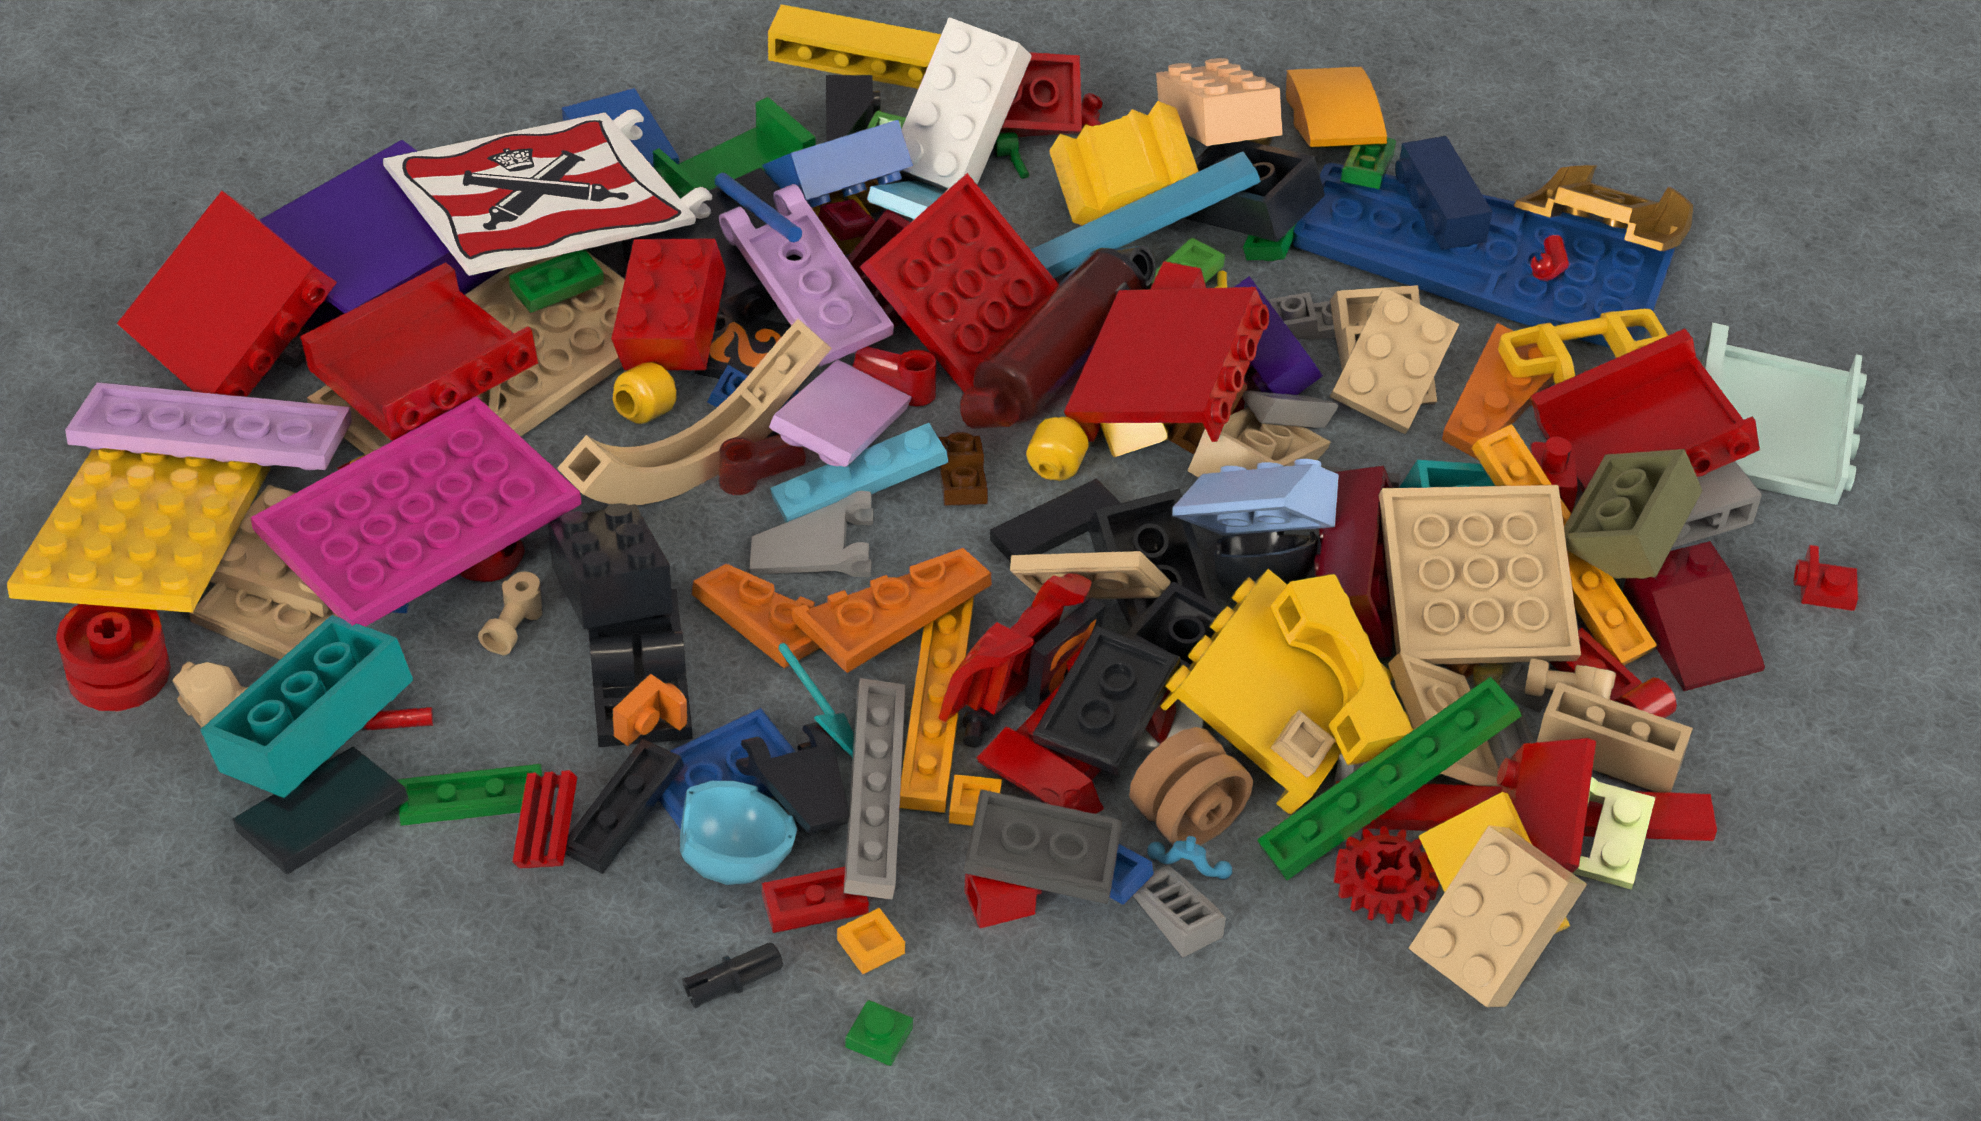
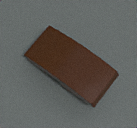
[938,432,988,506]

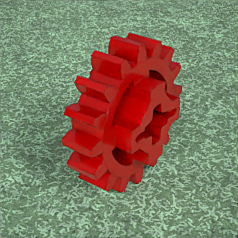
[1333,826,1439,924]

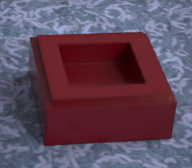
[818,199,876,241]

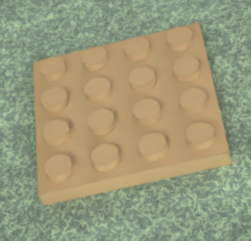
[1378,485,1581,665]

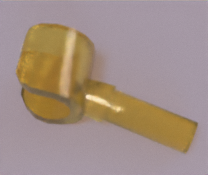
[1473,663,1503,687]

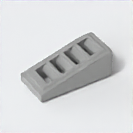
[1133,864,1226,958]

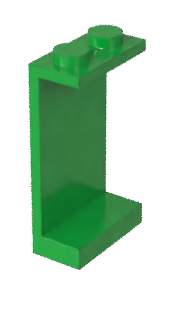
[653,97,816,199]

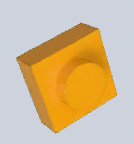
[949,775,1002,826]
[837,908,905,975]

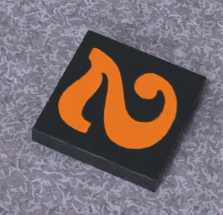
[695,317,791,379]
[1025,597,1105,712]

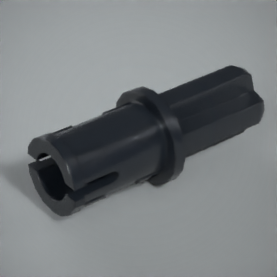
[682,943,783,1009]

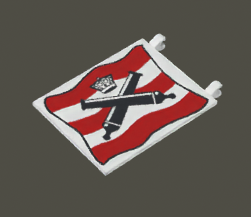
[383,109,712,276]

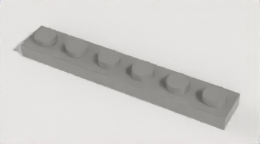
[844,678,906,900]

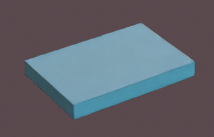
[867,180,945,219]

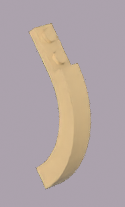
[557,319,832,505]

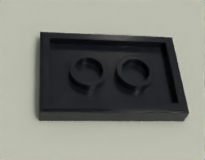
[1032,625,1181,775]
[232,746,409,874]

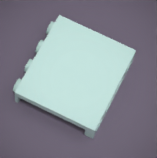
[1701,323,1867,505]

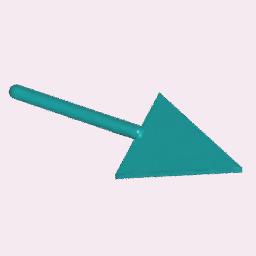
[778,643,854,758]

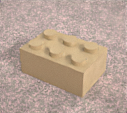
[1408,825,1587,1007]

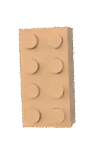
[1156,58,1282,146]

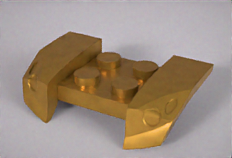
[1514,165,1693,251]

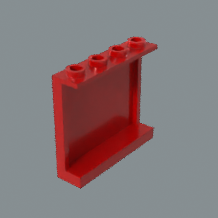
[117,190,337,397]
[300,262,538,441]
[1064,287,1269,442]
[1530,328,1760,493]

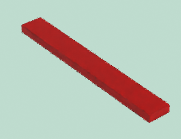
[1335,781,1717,841]

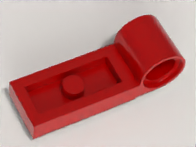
[1550,628,1677,718]

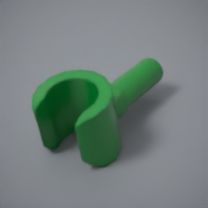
[994,132,1030,179]

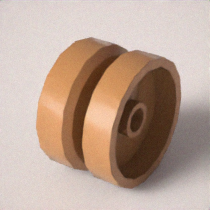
[1129,727,1253,846]

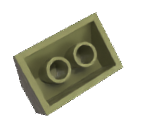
[1564,449,1703,579]

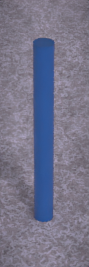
[715,173,802,243]

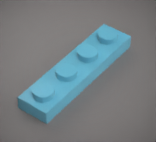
[770,423,948,522]

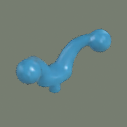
[1147,836,1232,879]

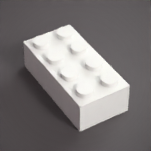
[900,17,1032,191]

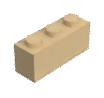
[1537,682,1693,792]

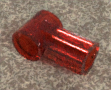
[718,434,806,496]

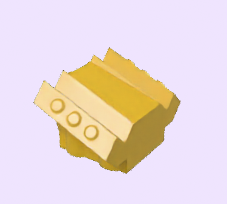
[1049,101,1199,226]

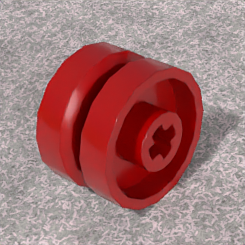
[56,604,171,711]

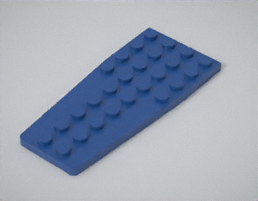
[1292,163,1675,348]

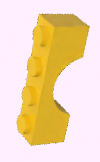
[1270,574,1413,766]

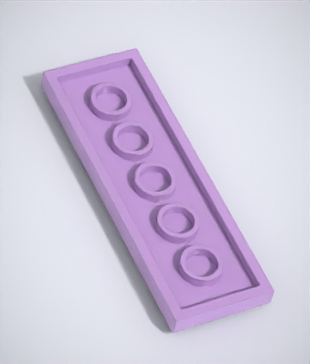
[65,383,352,470]

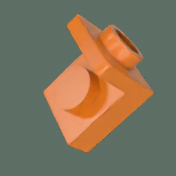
[613,674,687,746]

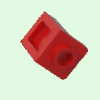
[1793,545,1858,611]

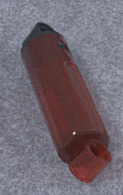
[960,246,1156,429]

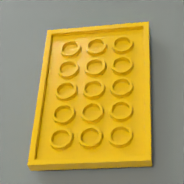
[7,448,271,613]

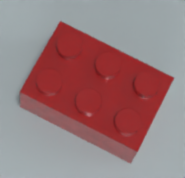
[611,239,726,370]

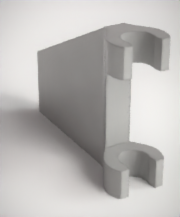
[749,491,874,577]

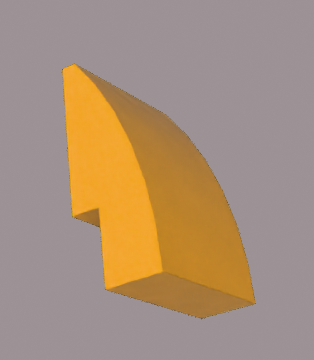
[1286,67,1387,147]

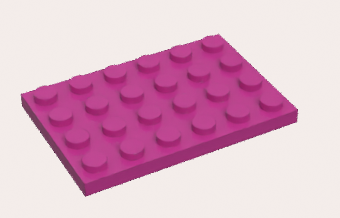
[250,396,581,627]

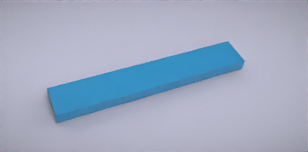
[1031,151,1260,278]

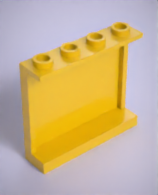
[1160,569,1393,815]

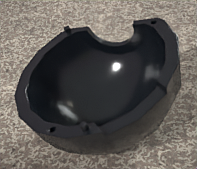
[1214,531,1319,593]

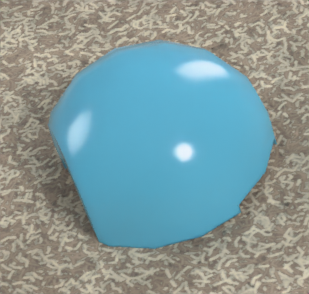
[680,781,797,885]

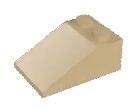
[1188,407,1331,477]

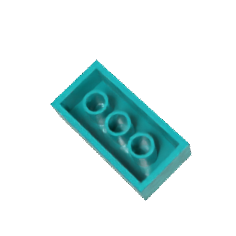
[200,615,413,798]

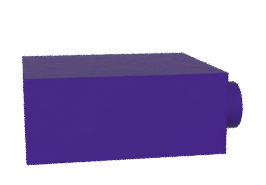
[260,140,506,330]

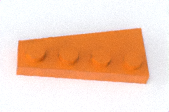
[1442,323,1554,460]
[791,548,992,673]

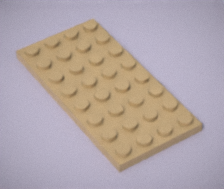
[307,252,625,455]

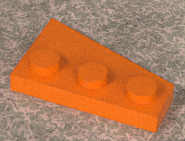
[691,564,820,668]

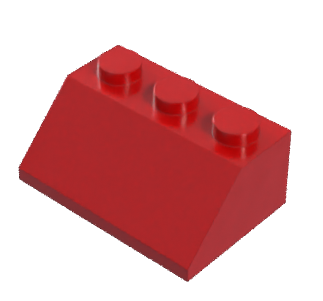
[1497,738,1596,873]

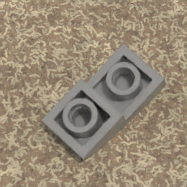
[1269,292,1336,339]

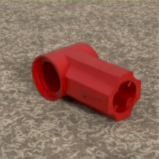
[852,346,936,406]

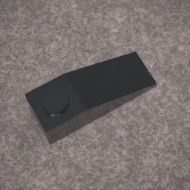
[826,75,881,142]

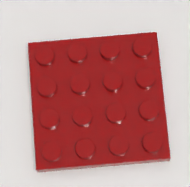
[860,173,1062,396]

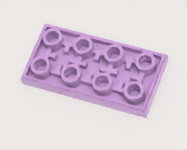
[769,359,911,467]

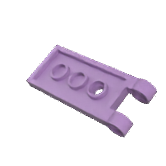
[719,184,894,367]

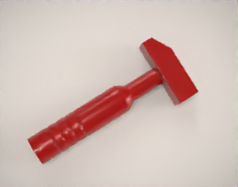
[363,707,433,731]

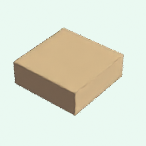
[1271,710,1336,778]

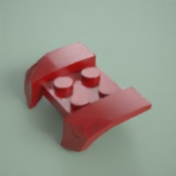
[938,573,1092,722]
[976,641,1177,814]

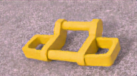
[1498,309,1668,385]

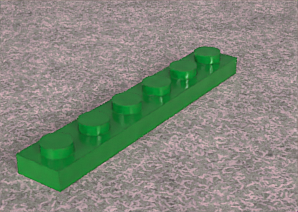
[1257,676,1521,881]

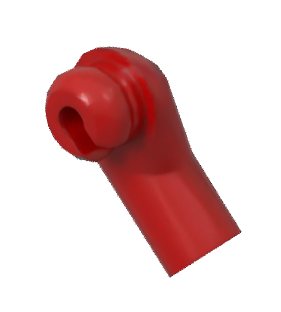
[1081,93,1103,129]
[1530,235,1569,281]

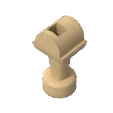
[478,572,542,655]
[1525,658,1616,700]

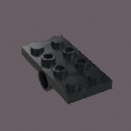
[588,589,693,747]

